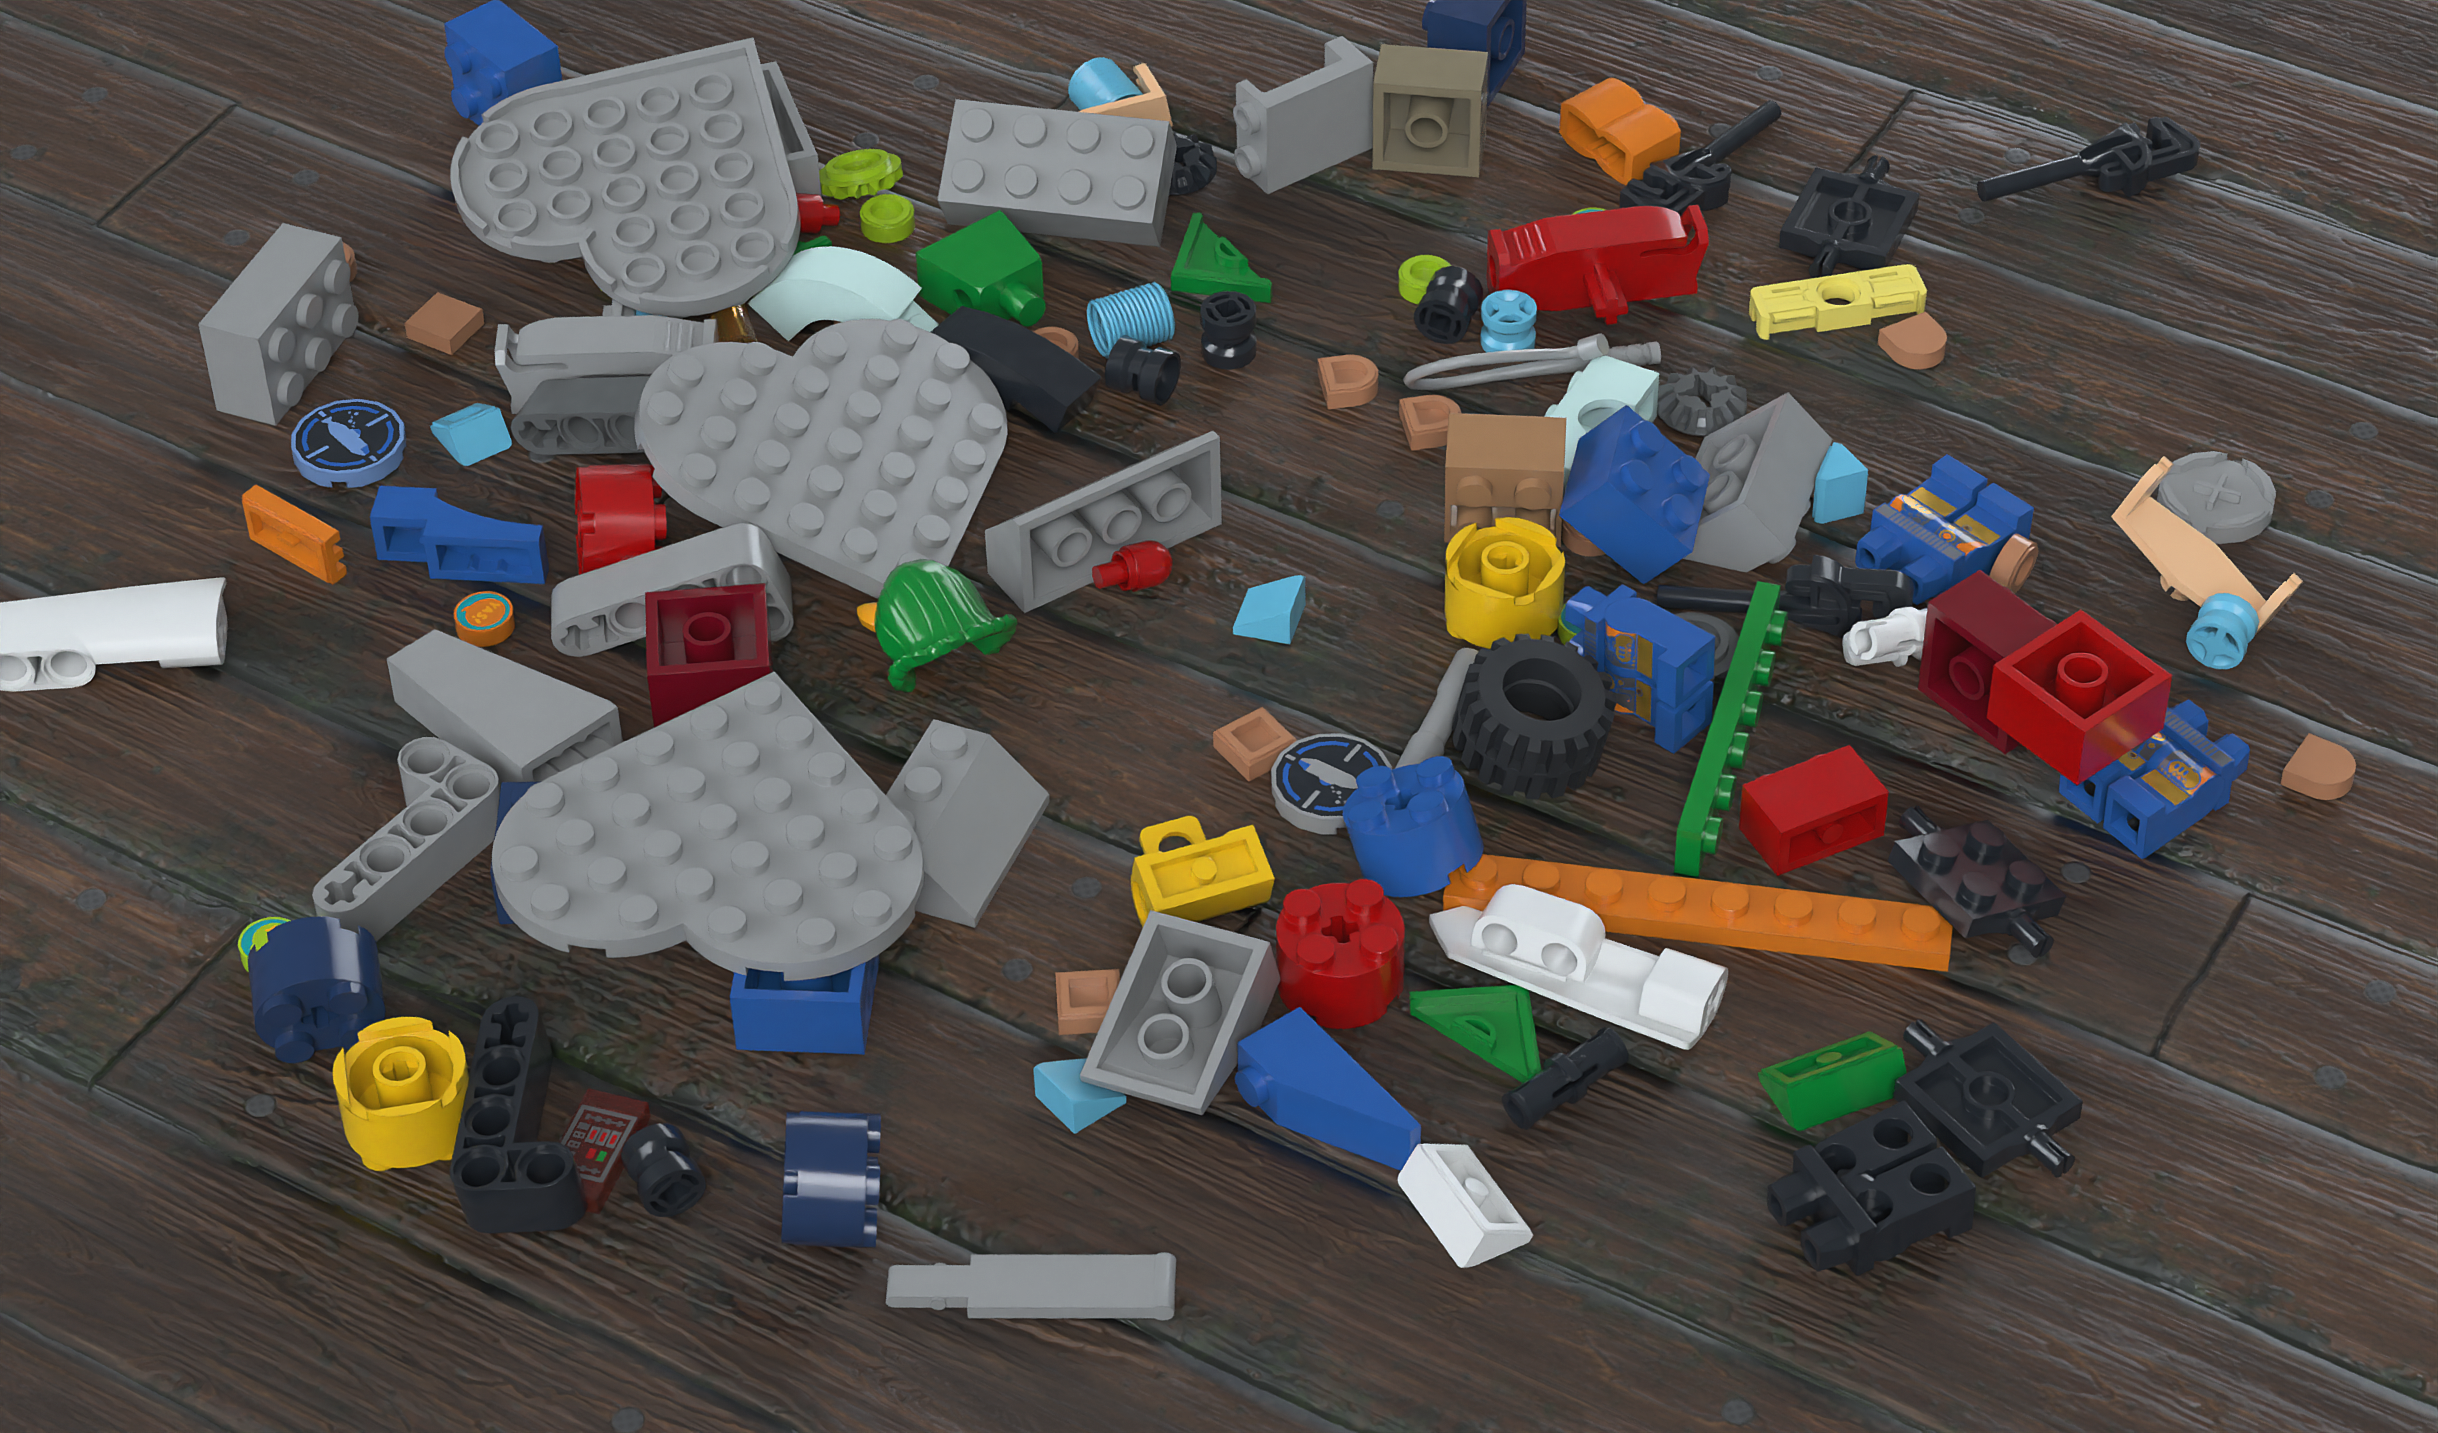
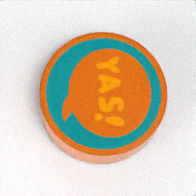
[453,591,515,647]

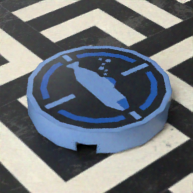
[291,399,406,488]

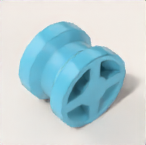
[1480,290,1537,353]
[2186,593,2259,669]

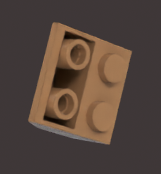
[1444,413,1567,547]

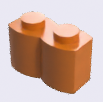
[1559,78,1681,185]

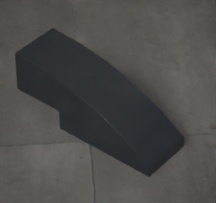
[931,306,1102,433]

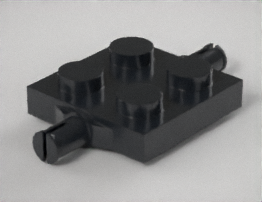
[1779,155,1920,278]
[1888,806,2066,958]
[1893,1019,2083,1179]

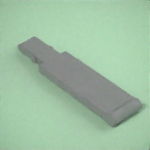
[886,1252,1176,1320]

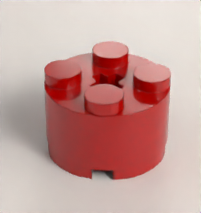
[575,464,667,575]
[1276,879,1405,1029]

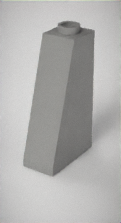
[387,629,623,788]

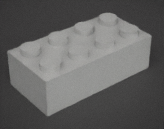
[937,99,1177,247]

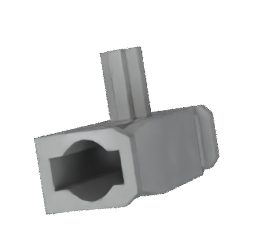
[495,298,719,414]

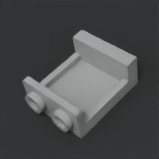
[1233,36,1373,194]

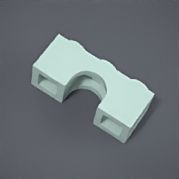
[1544,355,1659,497]

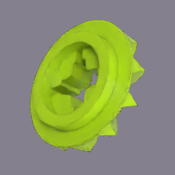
[819,149,903,200]

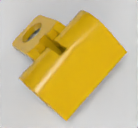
[1131,816,1275,928]

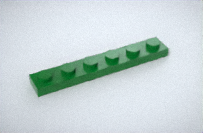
[1674,581,1788,877]

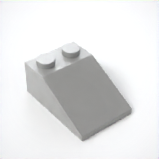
[1079,910,1280,1115]

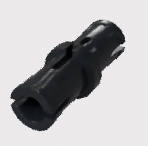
[1502,1027,1629,1130]

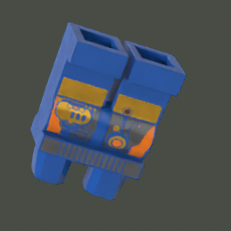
[1855,454,2034,605]
[1565,584,1715,754]
[2059,699,2250,860]

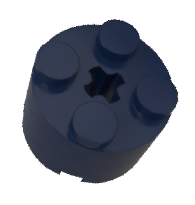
[248,916,385,1063]
[781,1111,881,1248]

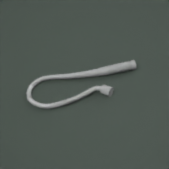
[1403,333,1661,390]

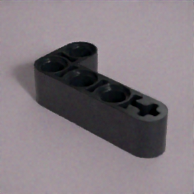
[450,996,588,1233]

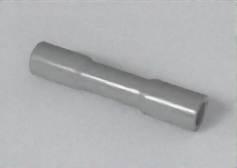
[1395,648,1479,768]

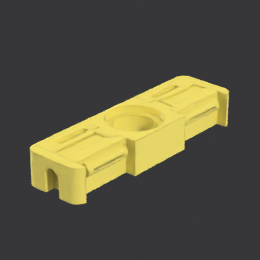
[1749,264,1927,340]

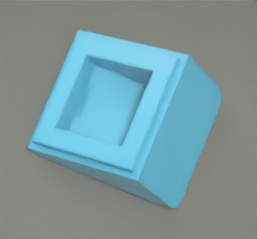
[430,403,512,466]
[1233,575,1305,644]
[1033,1058,1126,1134]

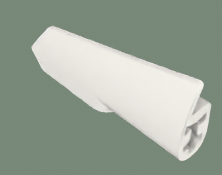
[0,577,228,692]
[1429,884,1728,1050]

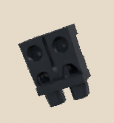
[1767,1100,1976,1276]

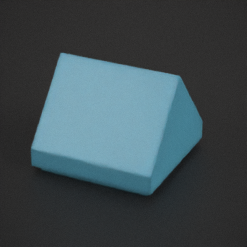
[1812,442,1868,524]

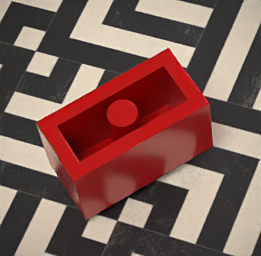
[1739,745,1889,876]

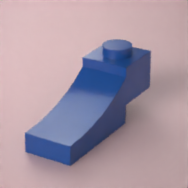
[370,486,549,584]

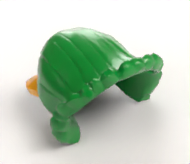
[856,559,1017,693]

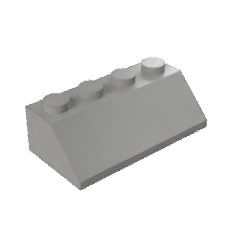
[985,431,1222,613]

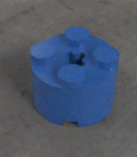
[1343,756,1484,897]

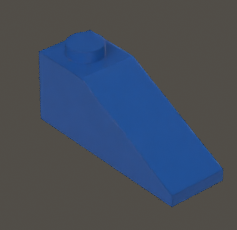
[1235,1007,1421,1171]

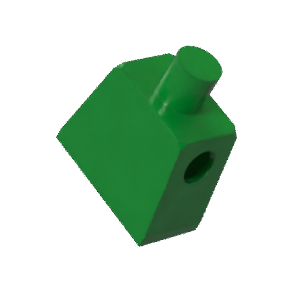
[916,210,1046,327]

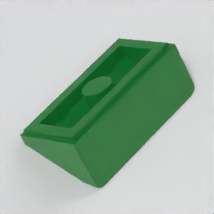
[1758,1031,1907,1131]

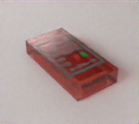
[559,1088,651,1214]

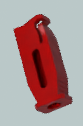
[1487,205,1709,325]

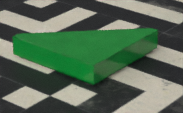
[1171,212,1272,303]
[1409,985,1541,1083]

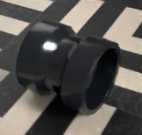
[1414,266,1483,344]
[1200,291,1257,370]
[1105,335,1181,406]
[621,1123,706,1217]

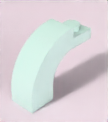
[748,247,939,341]

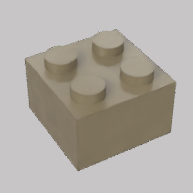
[1373,44,1488,177]

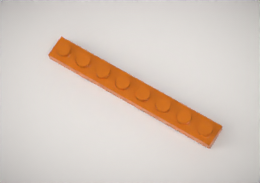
[1443,854,1953,972]

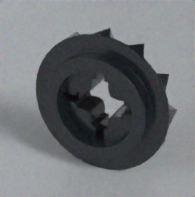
[1169,132,1217,195]

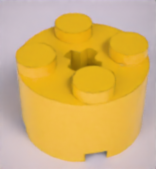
[1444,517,1565,649]
[333,1017,469,1171]

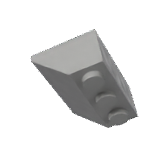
[1683,393,1833,572]
[886,719,1050,928]

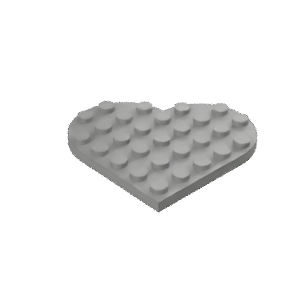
[450,38,800,319]
[634,319,1007,599]
[492,672,924,981]

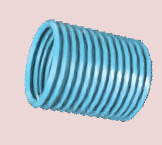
[1068,57,1143,110]
[1087,282,1175,359]

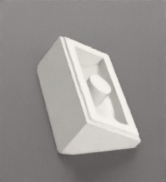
[1398,1144,1533,1268]

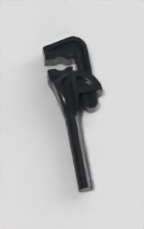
[1619,100,1781,216]
[1977,116,2200,202]
[1657,555,1914,639]

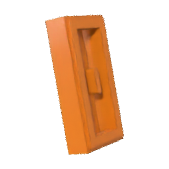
[241,484,347,585]

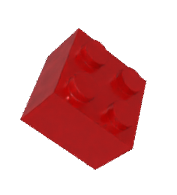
[1987,610,2173,785]

